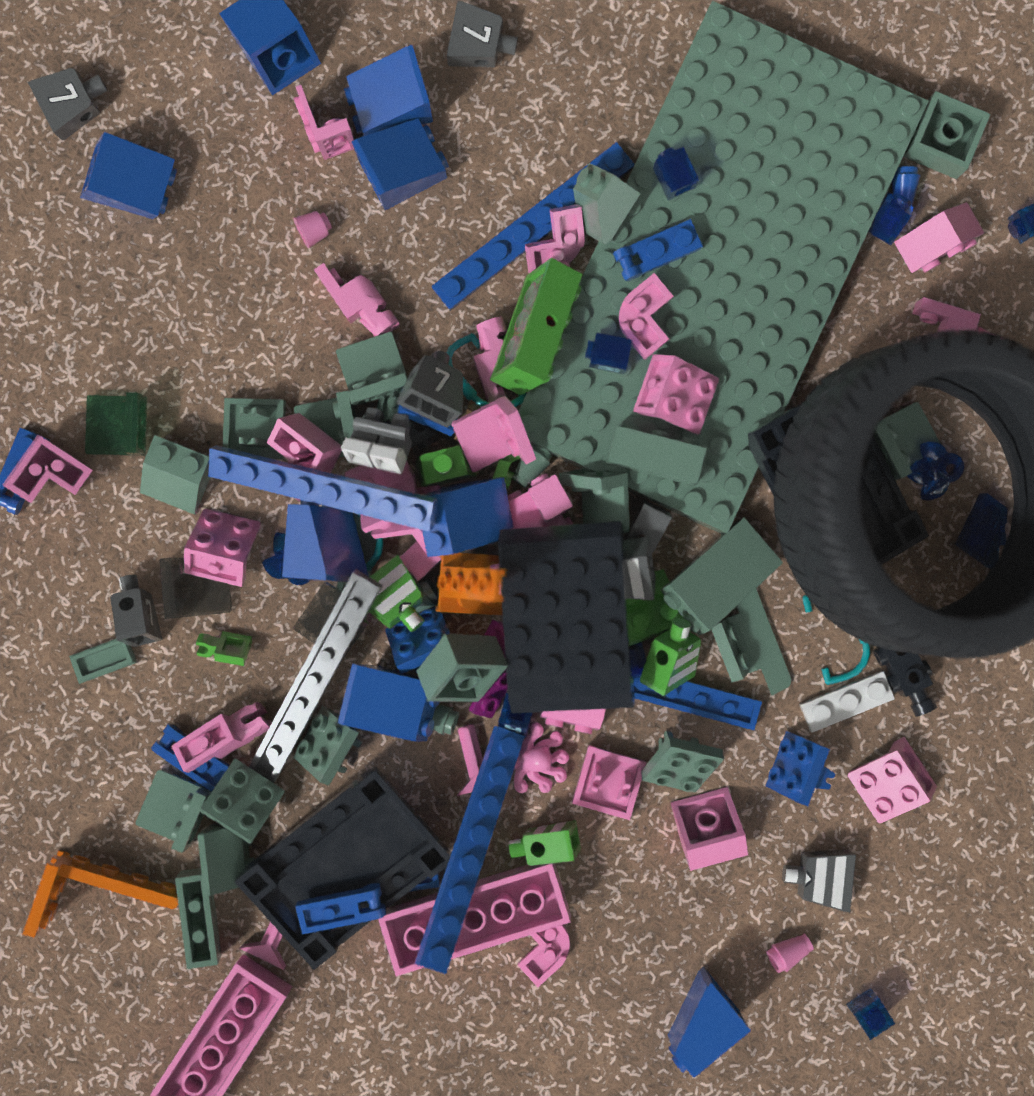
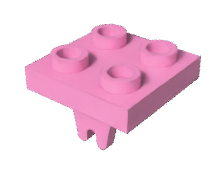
[572,745,646,820]

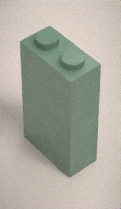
[660,518,783,636]

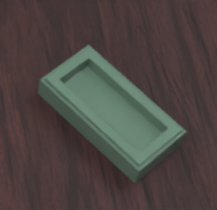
[69,639,137,684]

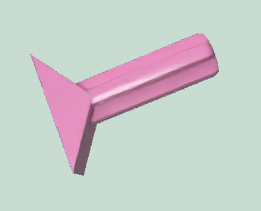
[457,725,483,796]
[240,922,286,970]

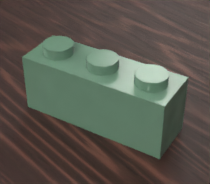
[606,422,706,486]
[175,868,222,969]

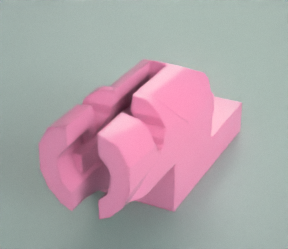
[314,263,400,337]
[912,297,1003,338]
[474,316,507,403]
[171,702,272,773]

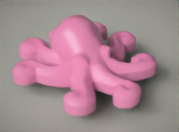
[514,722,569,793]

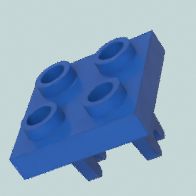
[385,605,451,674]
[766,731,835,806]

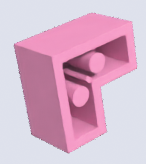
[894,202,984,273]
[267,413,342,502]
[2,435,93,503]
[508,473,573,528]

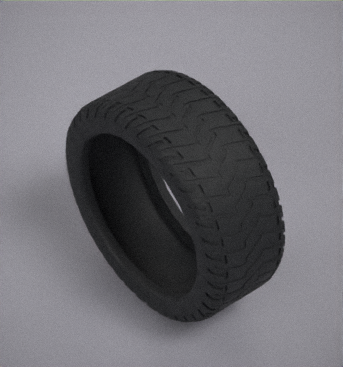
[774,330,1034,659]

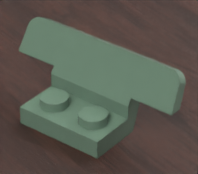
[711,589,791,695]

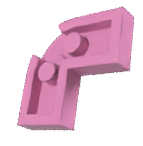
[525,204,585,273]
[619,273,674,360]
[518,925,570,987]

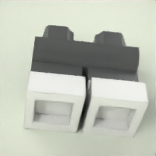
[341,407,412,475]

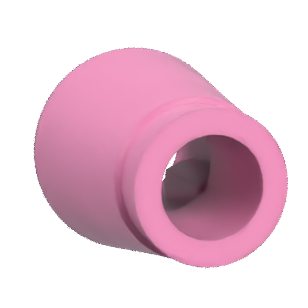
[766,934,814,973]

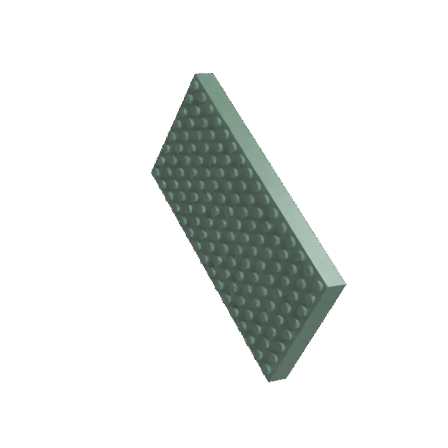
[519,0,929,534]

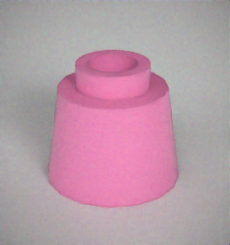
[294,211,332,248]

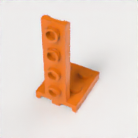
[435,553,506,615]
[23,850,178,938]

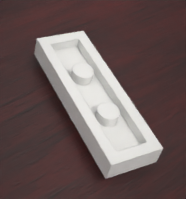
[799,671,895,733]

